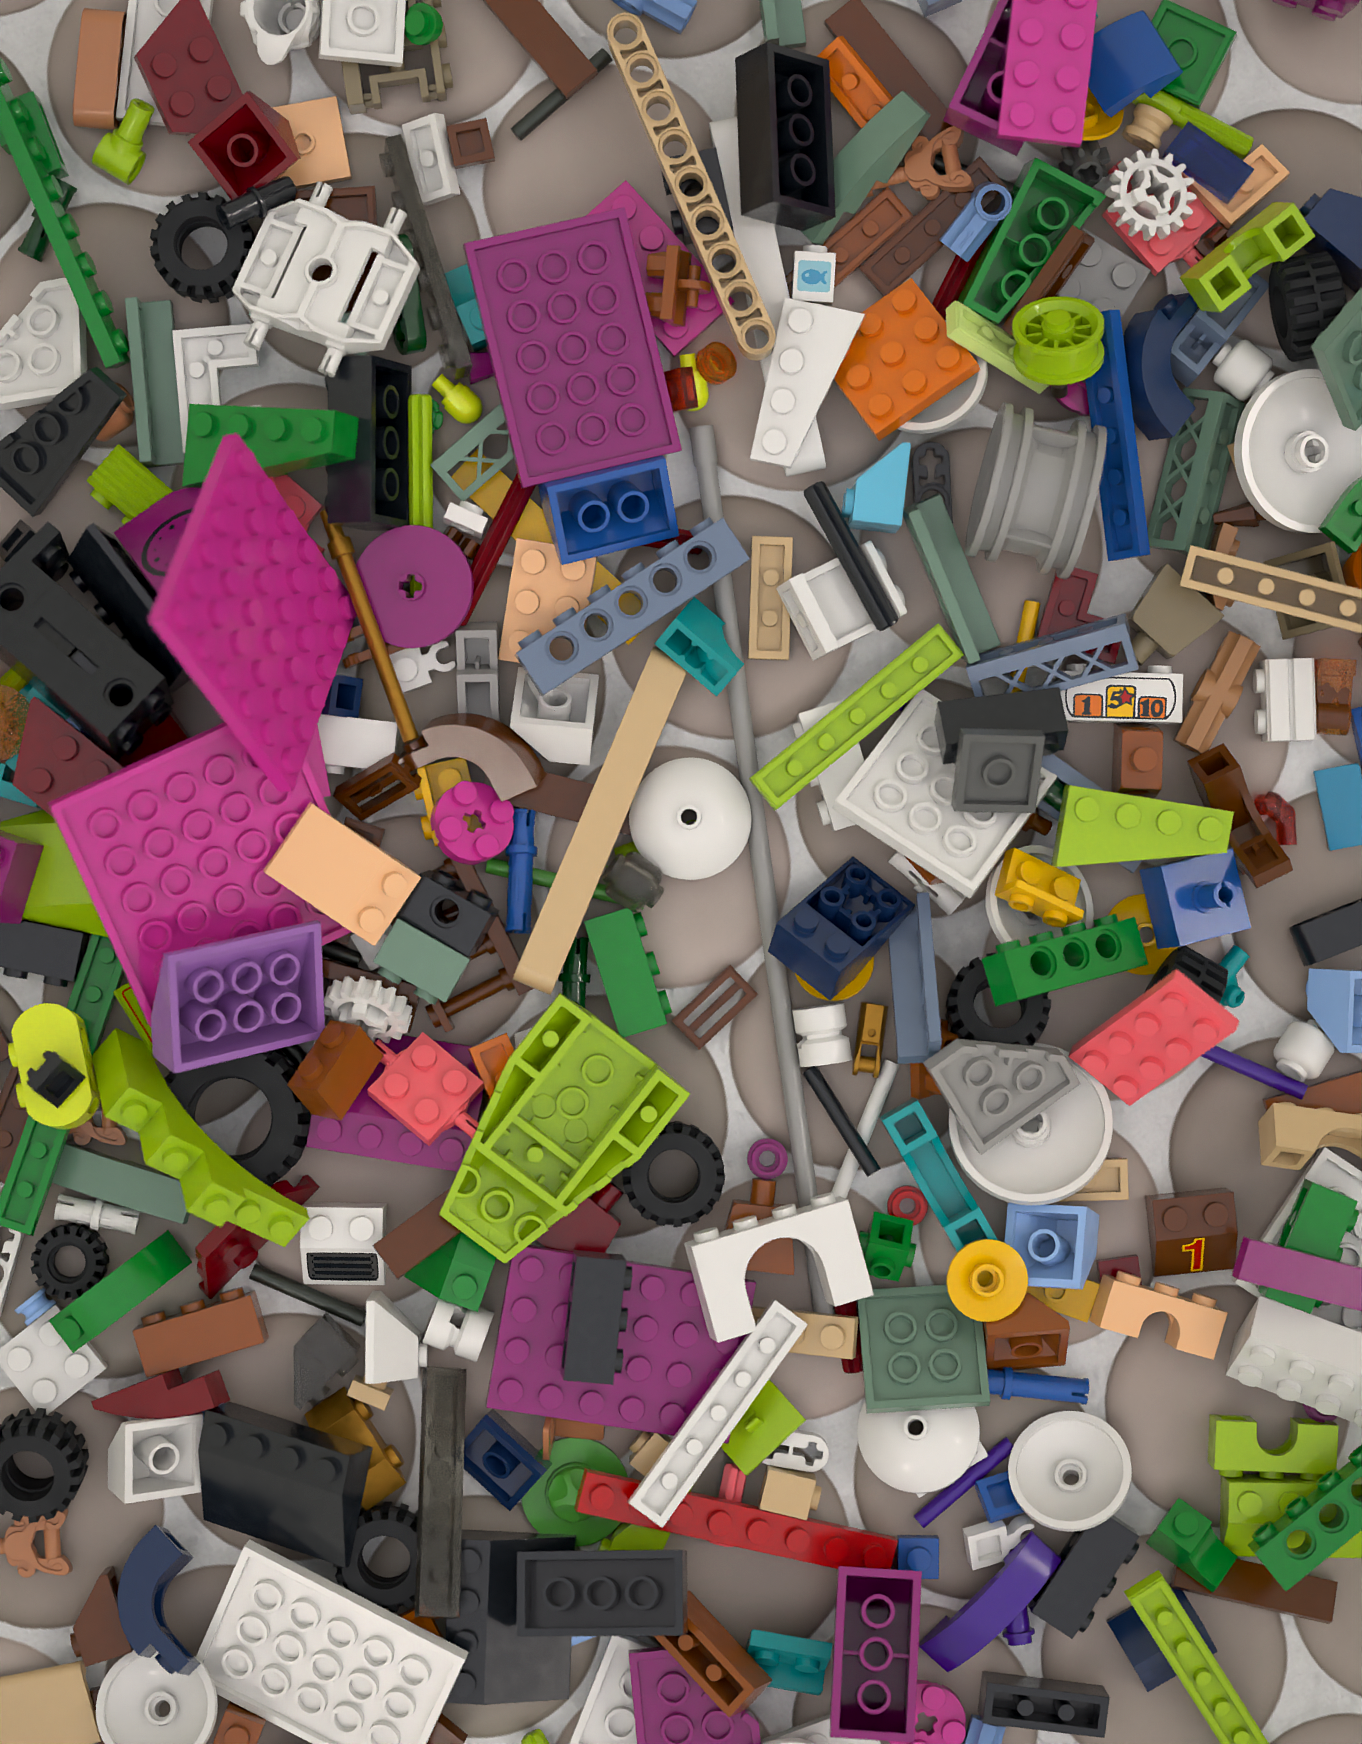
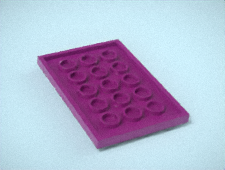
[463,207,682,489]
[485,1245,756,1444]

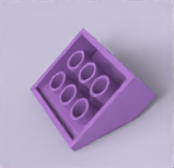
[151,920,325,1073]

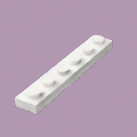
[627,1300,808,1528]

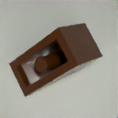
[70,1566,134,1667]

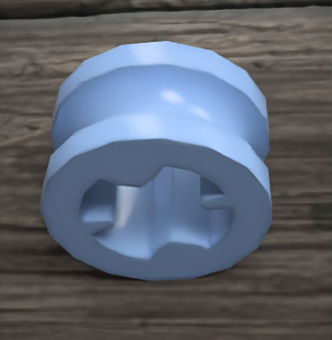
[14,1287,56,1326]

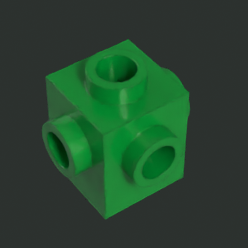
[858,1211,916,1282]

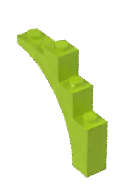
[92,1028,309,1247]

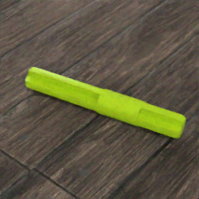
[1131,90,1254,159]

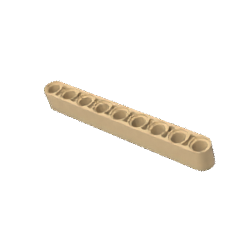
[607,13,776,361]
[513,646,687,995]

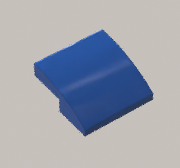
[1088,10,1183,117]

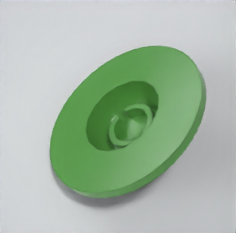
[521,1437,628,1547]

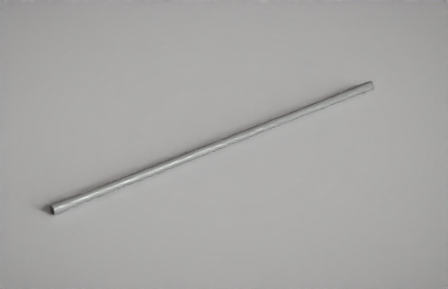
[689,425,835,1314]

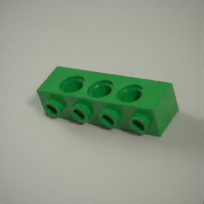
[982,914,1148,1007]
[1248,1445,1362,1591]

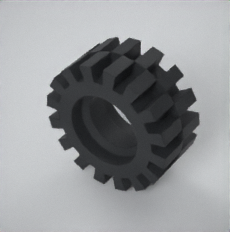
[31,1223,109,1300]

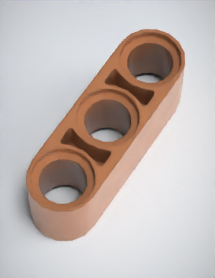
[73,8,127,130]

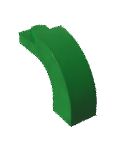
[48,1230,192,1353]

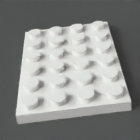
[196,1539,469,1744]

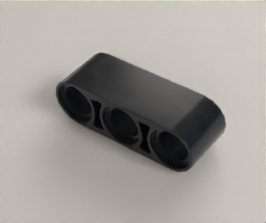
[1289,898,1362,966]

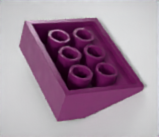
[306,1035,484,1172]

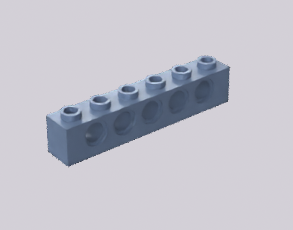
[515,517,750,696]

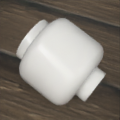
[1212,340,1275,401]
[1273,1019,1335,1082]

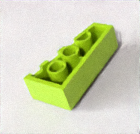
[1051,784,1234,867]

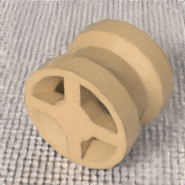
[1122,103,1173,152]

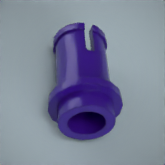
[1002,1606,1035,1646]

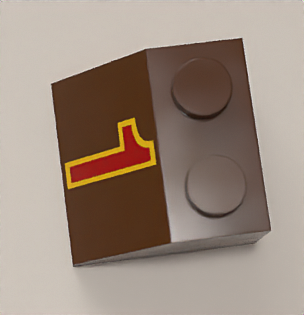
[1145,1187,1238,1277]

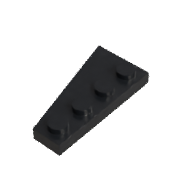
[0,367,127,517]

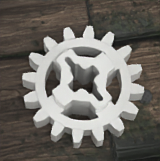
[1105,149,1196,241]
[324,976,413,1043]

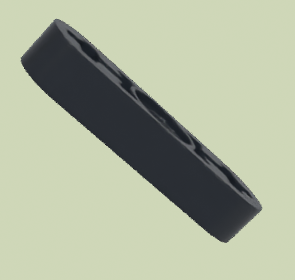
[911,442,953,524]

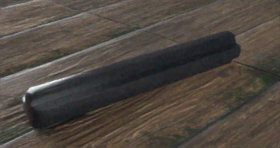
[804,481,898,631]

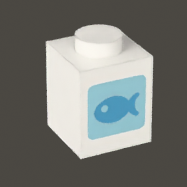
[791,245,836,307]

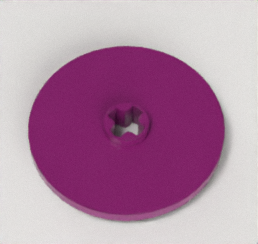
[356,525,474,649]

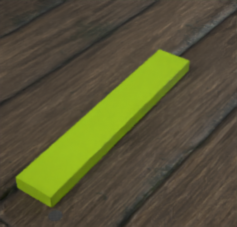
[749,623,964,811]
[1124,1569,1269,1744]

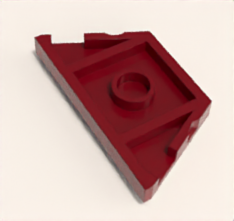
[134,0,243,136]
[12,696,125,818]
[195,1175,320,1299]

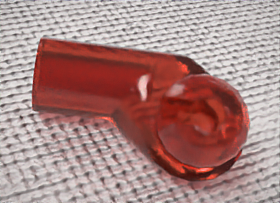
[1254,791,1297,845]

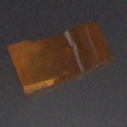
[1314,658,1357,736]

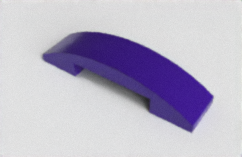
[919,1531,1061,1673]

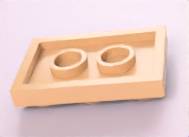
[498,538,598,663]

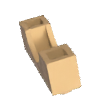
[1258,1102,1362,1170]

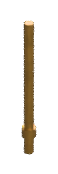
[319,510,419,743]

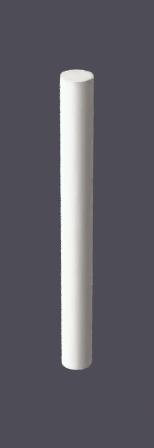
[831,1059,900,1199]

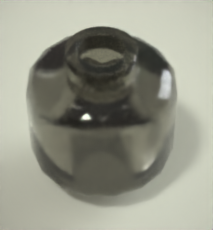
[602,851,665,912]

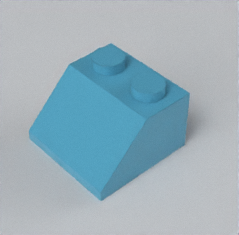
[841,442,911,534]

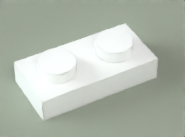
[402,113,460,206]

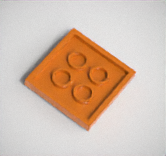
[833,278,980,441]

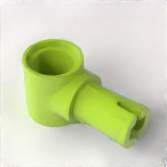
[92,98,155,185]

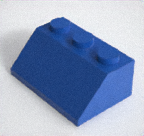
[538,455,679,565]

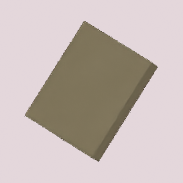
[1263,541,1345,640]

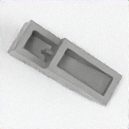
[455,621,500,722]

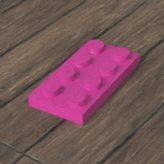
[997,0,1098,147]
[586,180,735,358]

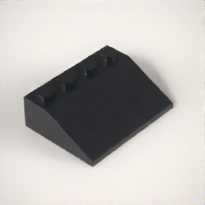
[67,523,192,693]
[198,1402,373,1568]
[445,1529,576,1705]

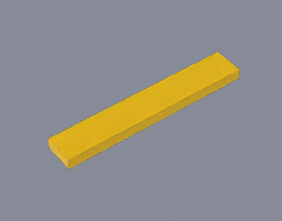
[451,449,642,646]

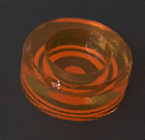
[696,342,737,385]

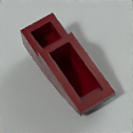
[91,1368,230,1419]

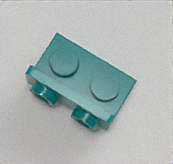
[745,1629,833,1696]

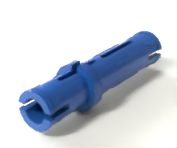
[505,809,538,934]
[987,1367,1089,1405]

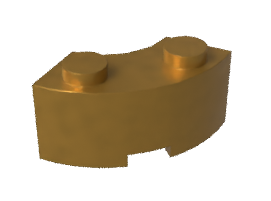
[304,1386,407,1511]

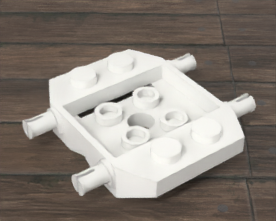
[232,181,420,377]

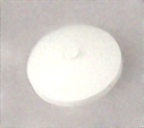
[1234,369,1362,534]
[948,1043,1113,1206]

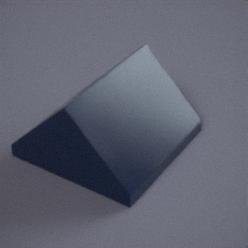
[450,1409,553,1511]
[1106,1583,1218,1692]

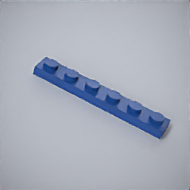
[1085,310,1151,561]

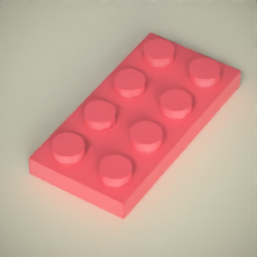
[1068,969,1239,1106]

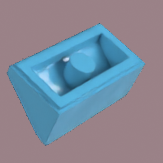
[1313,763,1362,851]

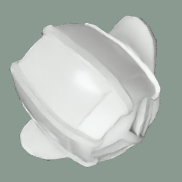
[240,0,321,65]

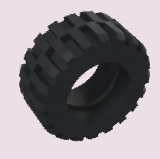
[164,1049,311,1186]

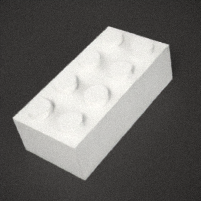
[1226,1296,1362,1428]

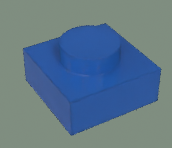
[974,1471,1024,1524]
[897,1535,939,1579]

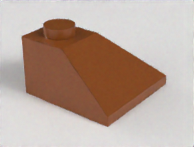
[982,1291,1070,1370]

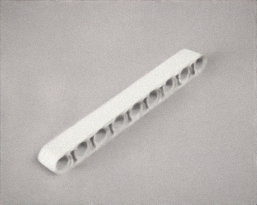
[709,116,826,477]

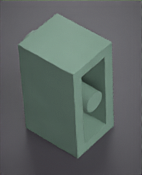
[373,918,472,1005]

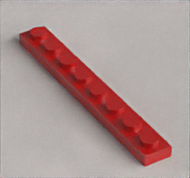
[574,1468,898,1569]

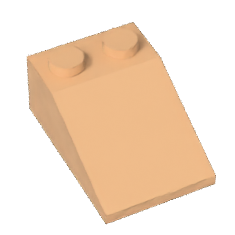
[263,802,421,946]

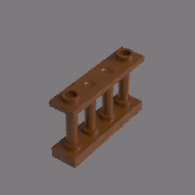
[391,858,534,1033]

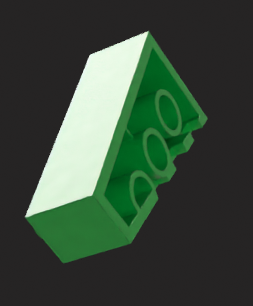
[957,157,1107,325]
[182,404,359,489]

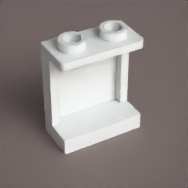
[776,541,907,661]

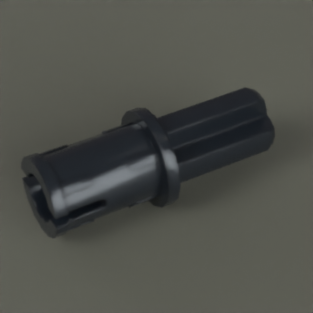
[216,176,297,230]

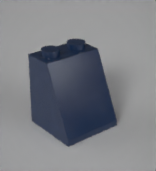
[1299,188,1362,293]

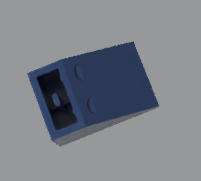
[768,857,915,1000]

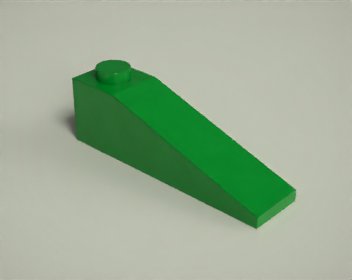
[404,1232,497,1312]

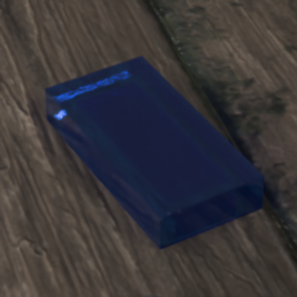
[1162,121,1254,205]

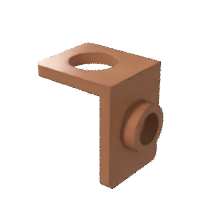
[543,1417,605,1460]

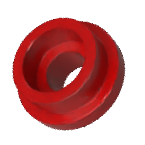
[887,1185,928,1226]

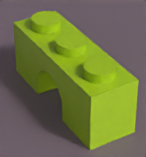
[1179,202,1315,313]
[1207,1414,1339,1481]

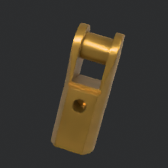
[852,1002,889,1078]

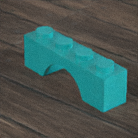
[879,1098,998,1252]

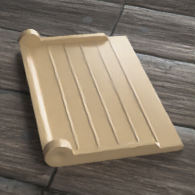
[0,1660,102,1744]

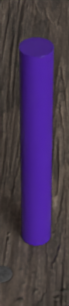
[1201,1045,1308,1100]
[914,1437,1014,1528]

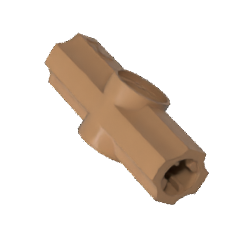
[1173,631,1261,754]

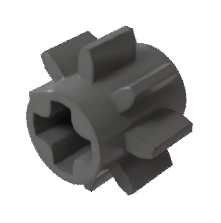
[1058,140,1111,187]

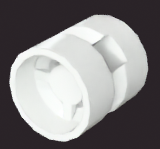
[792,1003,852,1067]
[422,1299,495,1362]

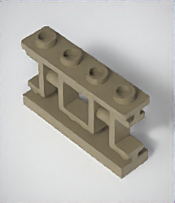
[341,0,453,115]

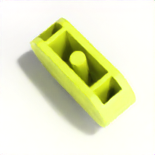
[8,1003,100,1129]

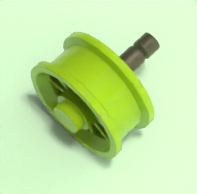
[1012,296,1104,398]

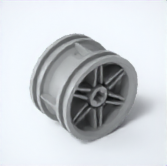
[965,402,1107,580]

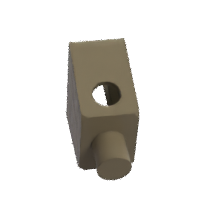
[1123,564,1225,666]

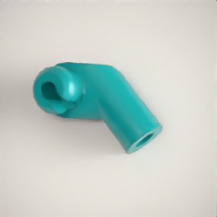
[1219,945,1250,1008]

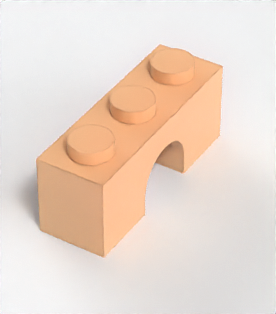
[1089,1271,1228,1360]

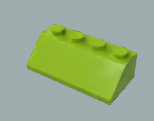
[1220,1474,1362,1558]

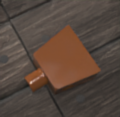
[1112,723,1163,799]
[724,1178,795,1275]

